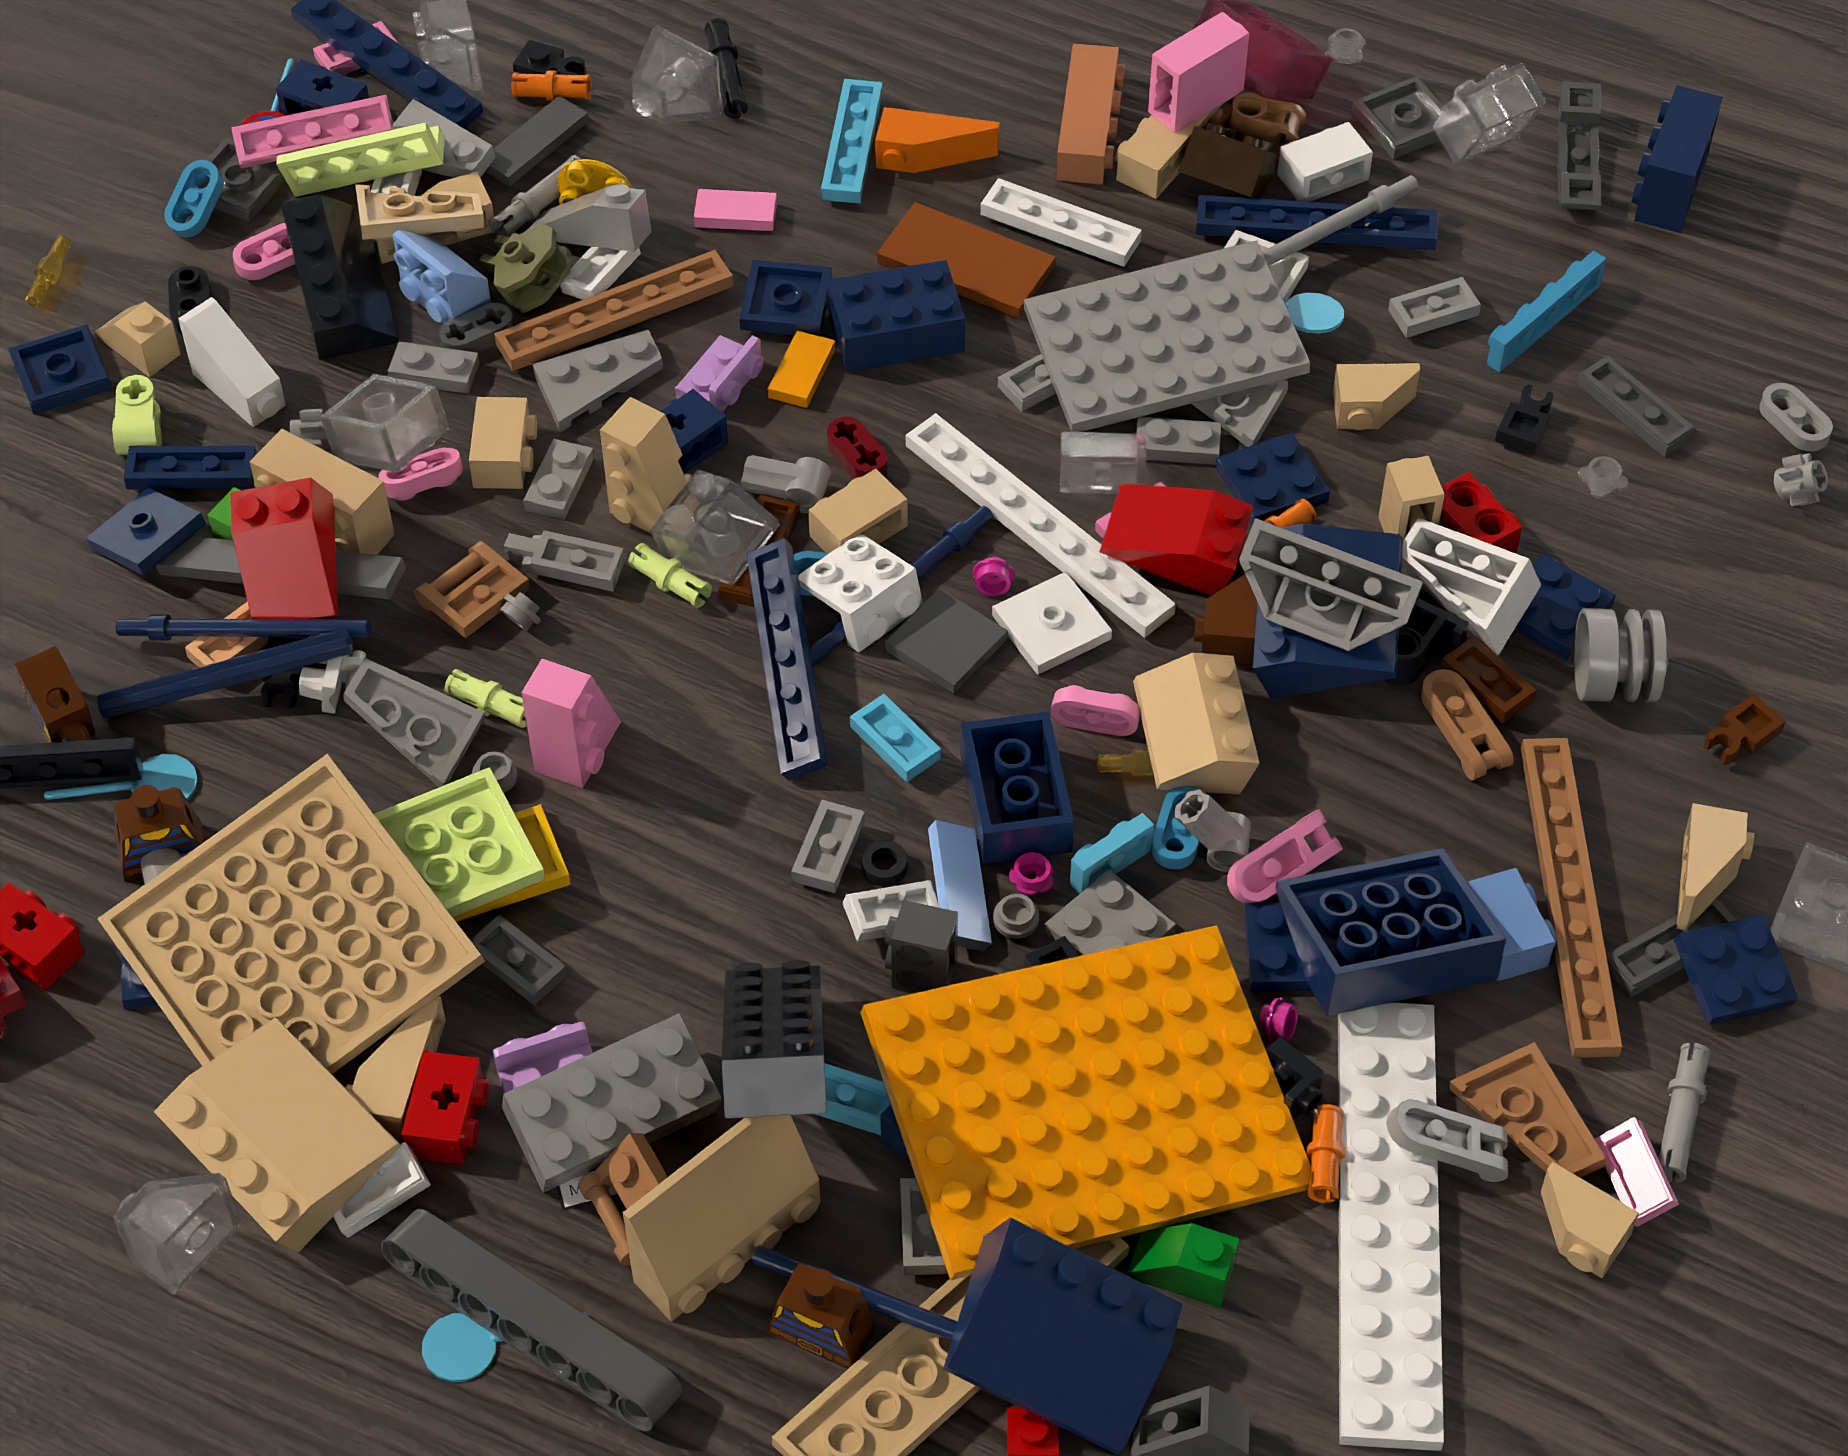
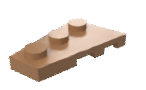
[1450,1042,1606,1178]

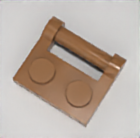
[413,541,530,639]
[578,1133,668,1266]

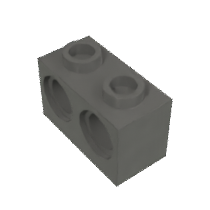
[884,900,958,993]

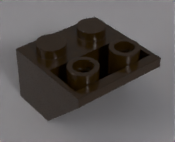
[1179,122,1280,199]

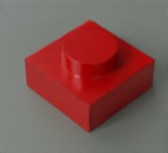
[1007,1408,1059,1456]

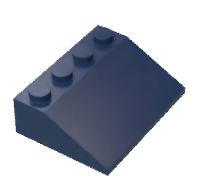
[1253,523,1403,699]
[1275,848,1506,1016]
[943,1218,1183,1455]

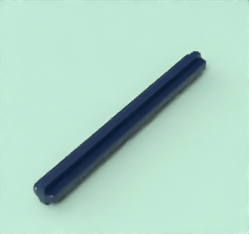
[97,629,353,718]

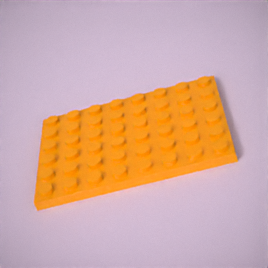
[860,925,1311,1280]

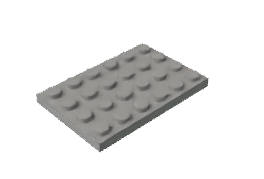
[1024,240,1310,434]

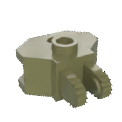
[478,224,571,314]

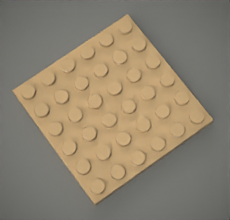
[98,754,485,1074]

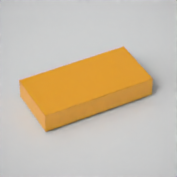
[768,331,836,408]

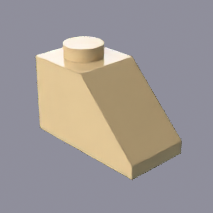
[95,301,181,377]
[1333,363,1420,430]
[1541,1162,1639,1278]

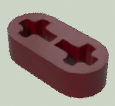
[827,417,887,479]

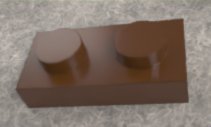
[1441,636,1537,723]

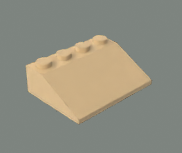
[154,1018,401,1253]
[623,1115,821,1322]

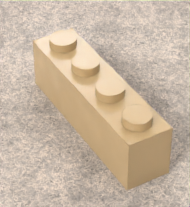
[1115,94,1239,199]

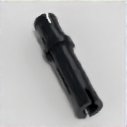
[704,18,748,118]

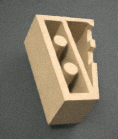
[600,397,708,548]

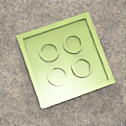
[374,767,545,917]

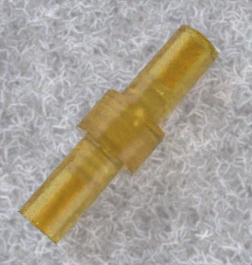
[25,235,72,307]
[1096,749,1153,776]

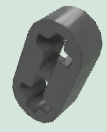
[439,303,514,353]

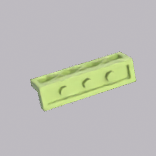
[276,122,445,197]

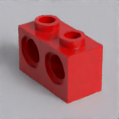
[1439,472,1523,554]

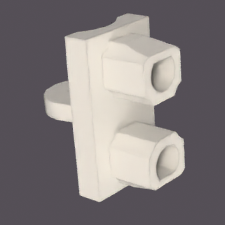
[299,650,366,714]

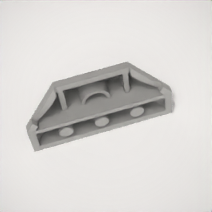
[1239,518,1423,651]

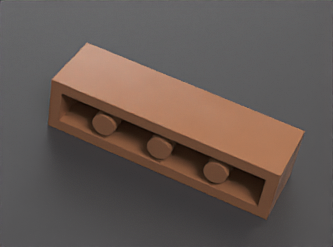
[1056,44,1125,185]

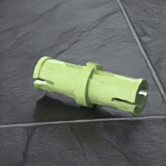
[628,543,712,608]
[444,669,527,728]

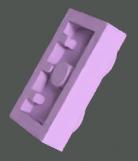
[675,335,764,412]
[493,1022,593,1093]

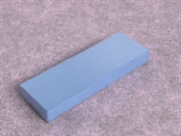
[928,820,992,951]

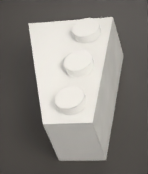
[1402,518,1541,655]

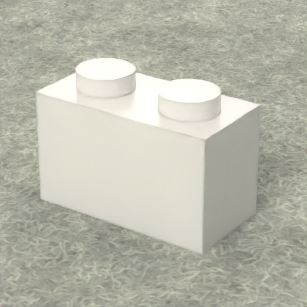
[1277,122,1373,202]

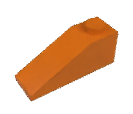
[875,107,1000,173]

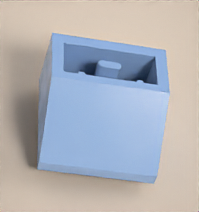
[392,230,491,323]

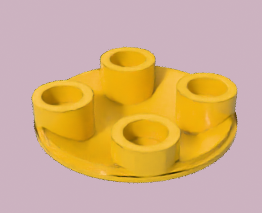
[557,159,632,205]

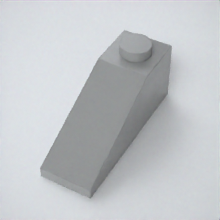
[528,184,652,252]

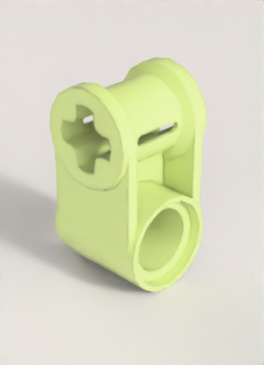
[112,375,162,456]

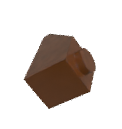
[1194,574,1257,665]

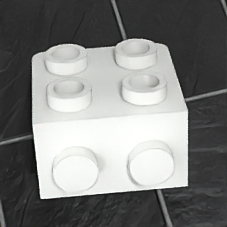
[798,535,923,652]

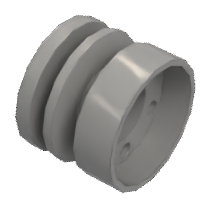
[1574,608,1668,702]

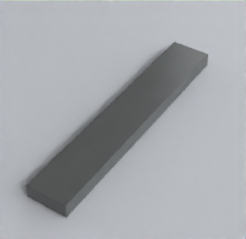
[156,536,406,599]

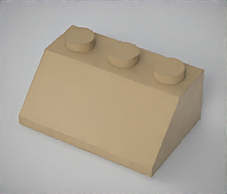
[1133,653,1260,795]

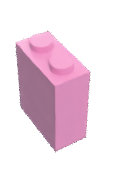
[1148,12,1250,133]

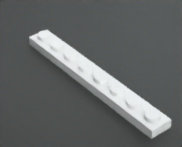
[906,413,1176,638]

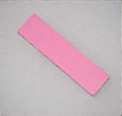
[231,95,394,169]

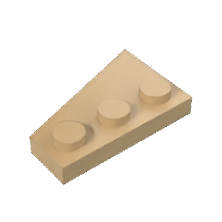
[355,184,484,241]

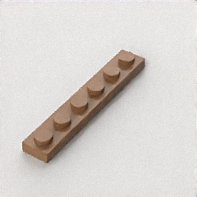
[494,250,734,371]

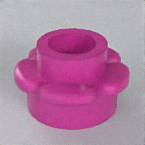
[973,557,1015,596]
[1009,852,1054,896]
[1259,997,1298,1043]

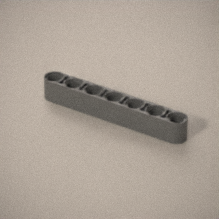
[381,1209,683,1432]

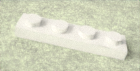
[981,178,1142,267]

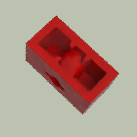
[0,882,84,991]
[401,1051,490,1165]

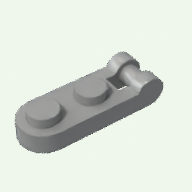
[1386,1099,1508,1182]

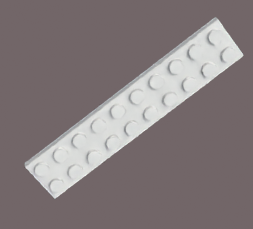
[1338,1003,1444,1451]

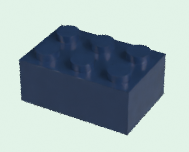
[1631,85,1723,233]
[827,260,965,372]
[960,711,1074,864]

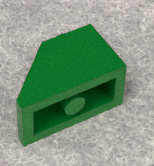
[1127,1223,1239,1308]

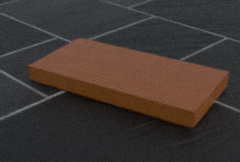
[877,202,1056,318]

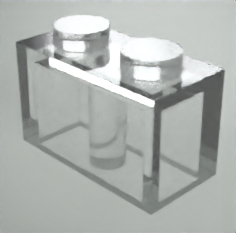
[1060,432,1146,494]

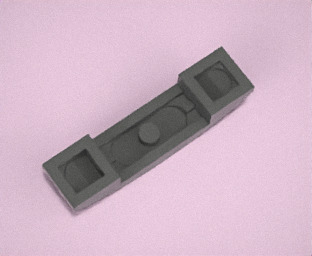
[1557,81,1601,211]

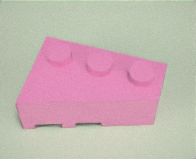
[521,659,621,789]

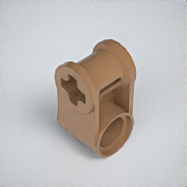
[1228,92,1306,154]

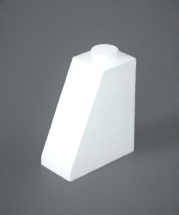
[178,297,286,427]

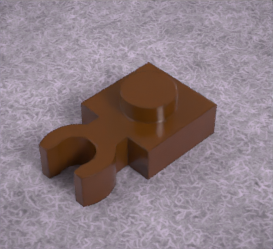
[1704,694,1786,765]

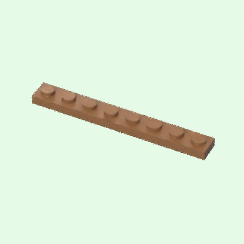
[1521,738,1622,1058]

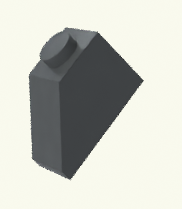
[1131,1385,1250,1456]

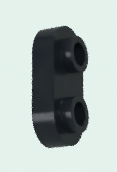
[168,266,212,335]

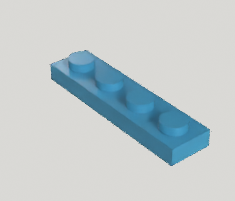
[1487,250,1606,373]

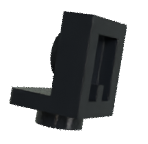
[1267,1036,1324,1120]

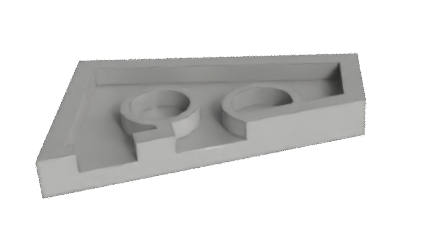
[393,99,496,178]

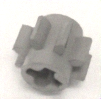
[290,409,336,451]
[1774,453,1828,507]

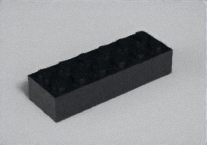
[722,960,827,1118]

